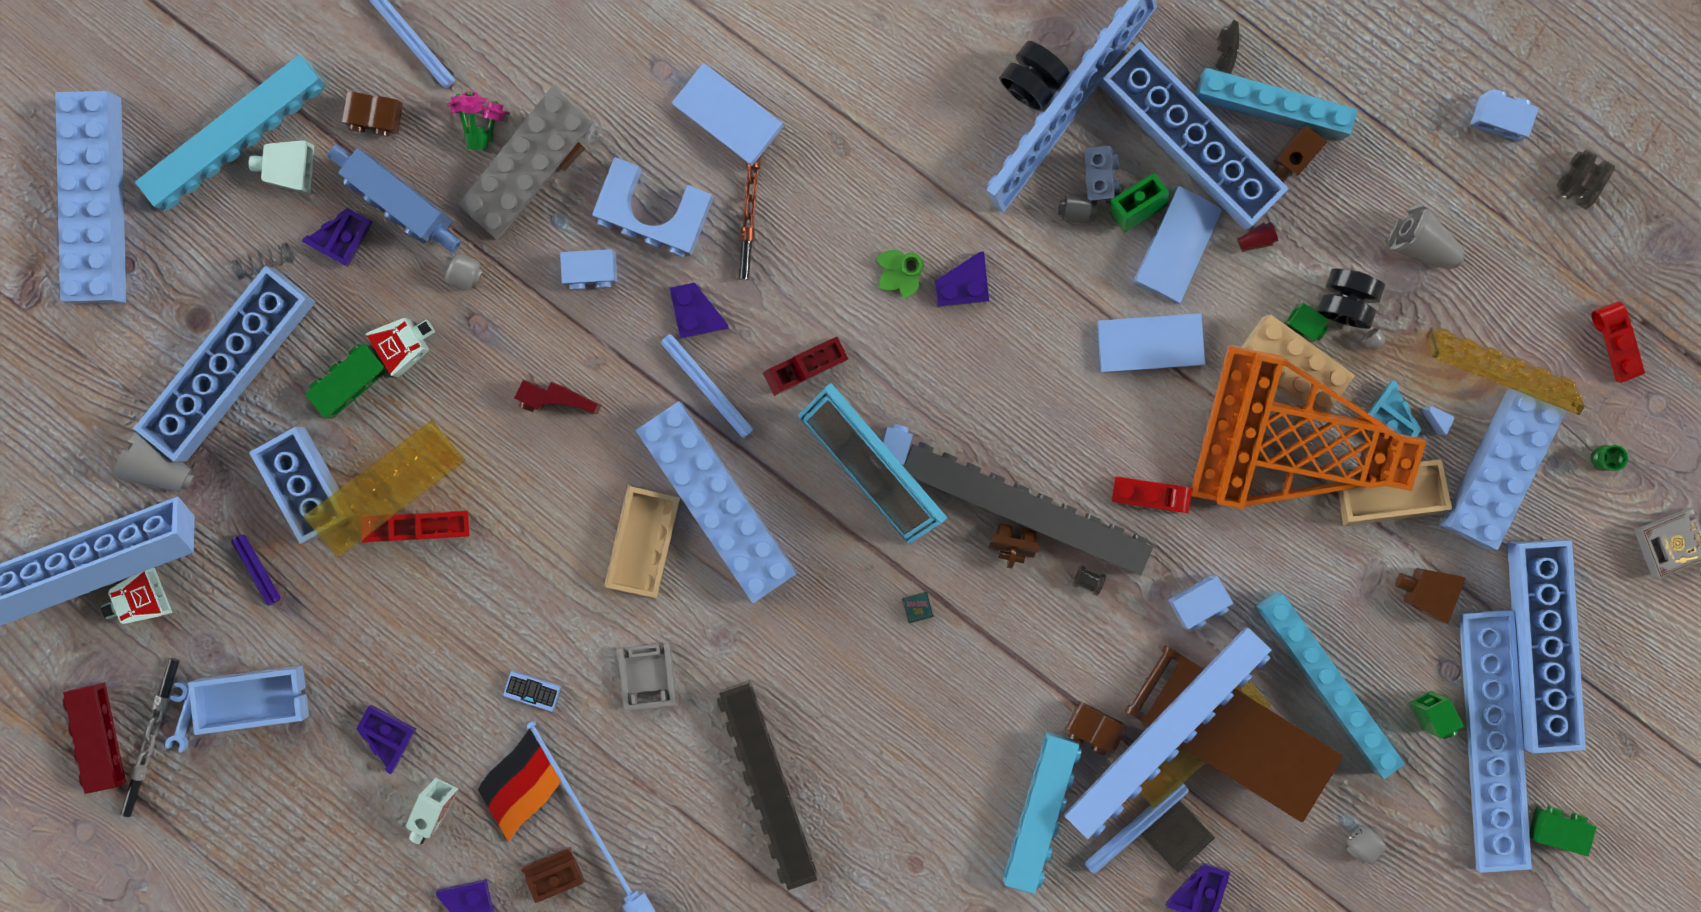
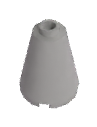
[1388,204,1464,270]
[113,431,194,492]

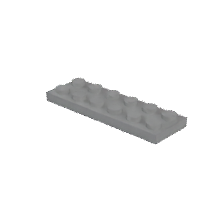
[458,85,595,239]

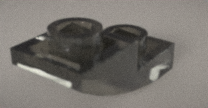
[1215,20,1239,74]

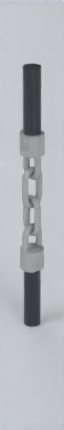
[120,658,180,817]

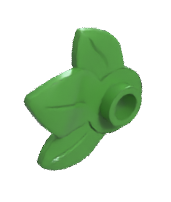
[876,250,924,299]

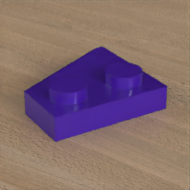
[302,208,373,267]
[935,251,989,307]
[670,282,729,339]
[356,705,416,774]
[1165,863,1230,912]
[436,879,494,912]

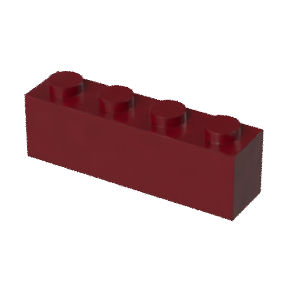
[63,682,126,794]

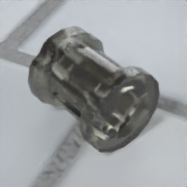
[1073,565,1106,596]

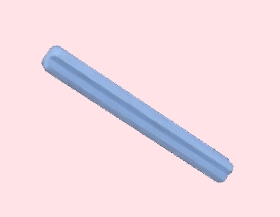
[369,0,455,88]
[661,334,753,438]
[1085,781,1189,874]

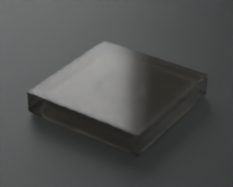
[1141,800,1215,873]

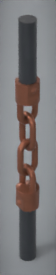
[739,156,761,280]

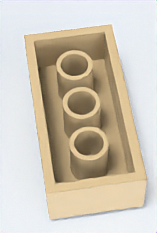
[1241,314,1355,412]

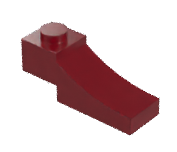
[763,337,849,396]
[514,380,602,414]

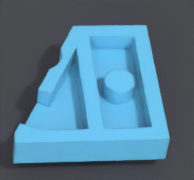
[1368,380,1421,437]

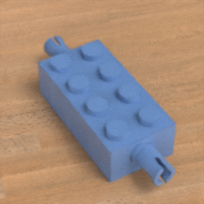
[327,144,462,254]

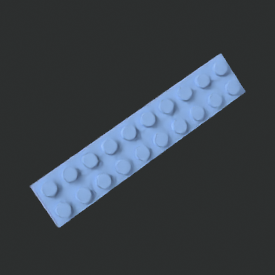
[986,0,1157,213]
[1459,610,1532,873]

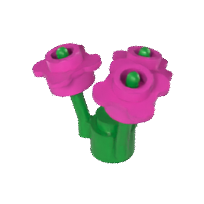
[447,91,510,150]

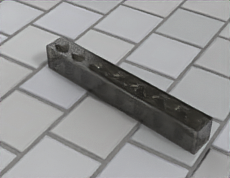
[717,680,818,890]

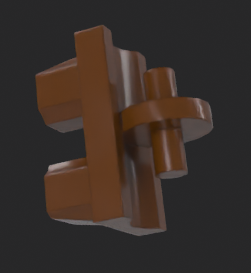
[989,523,1039,569]

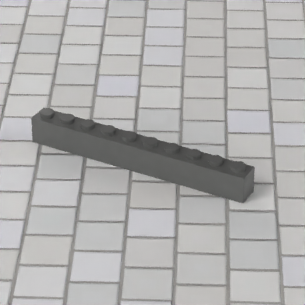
[903,442,1153,576]

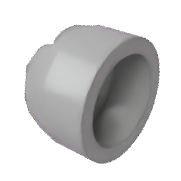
[1361,327,1385,350]

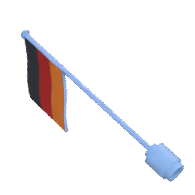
[478,722,656,912]

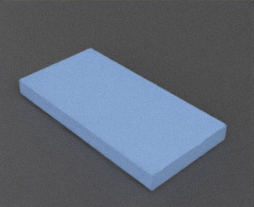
[672,63,784,166]
[1097,313,1205,373]

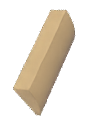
[1339,459,1452,526]
[604,485,680,598]

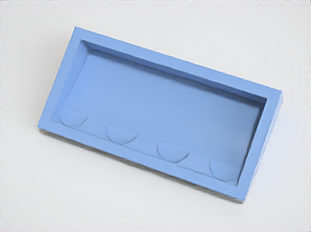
[1133,186,1222,304]

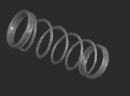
[231,242,294,279]

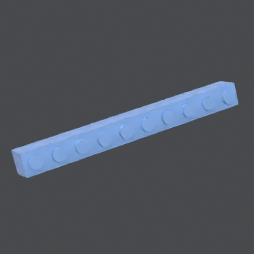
[1064,627,1271,839]

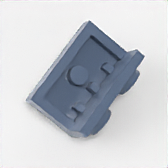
[1085,146,1121,203]

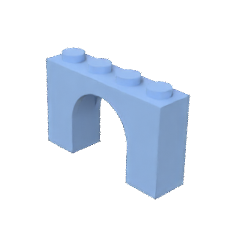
[592,157,714,257]

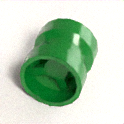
[1591,445,1628,471]

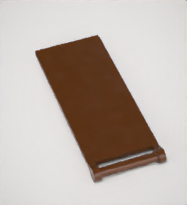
[1124,645,1343,822]

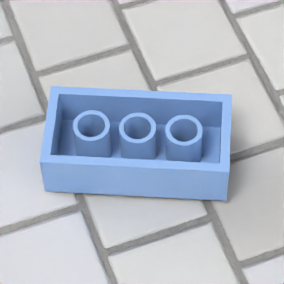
[249,427,355,544]

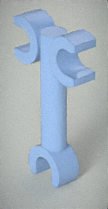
[165,681,192,753]

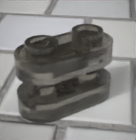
[1557,149,1615,210]

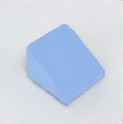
[1421,406,1454,435]

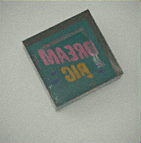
[902,591,934,623]

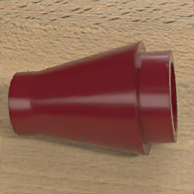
[1237,222,1279,253]

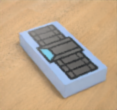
[503,670,561,712]

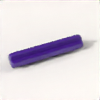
[231,535,281,606]

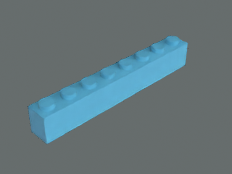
[135,54,327,210]
[1255,591,1405,779]

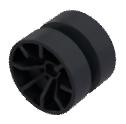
[999,41,1070,111]
[1317,268,1385,329]

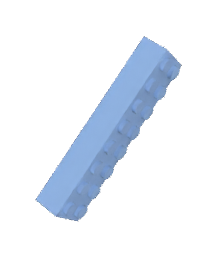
[1098,41,1289,230]
[55,91,126,304]
[133,266,316,462]
[635,401,797,603]
[0,496,195,626]
[1507,539,1586,754]

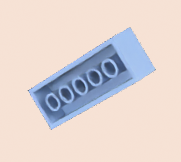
[1440,386,1567,550]

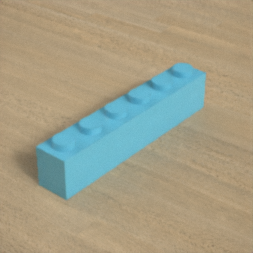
[1195,68,1358,140]
[1003,731,1081,894]

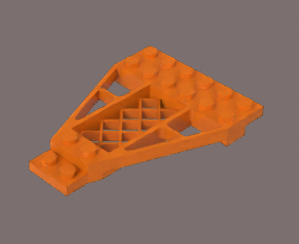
[1191,345,1427,509]

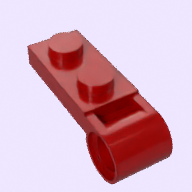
[1591,301,1645,383]
[1112,476,1192,513]

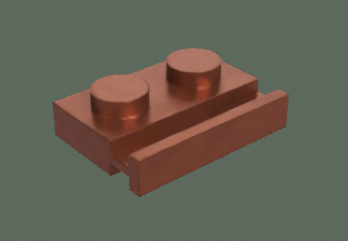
[521,847,585,903]

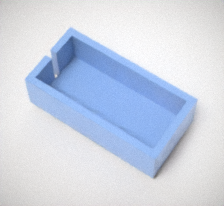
[188,665,309,735]

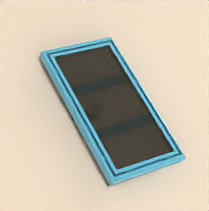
[798,383,947,544]

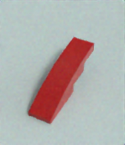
[360,511,470,543]

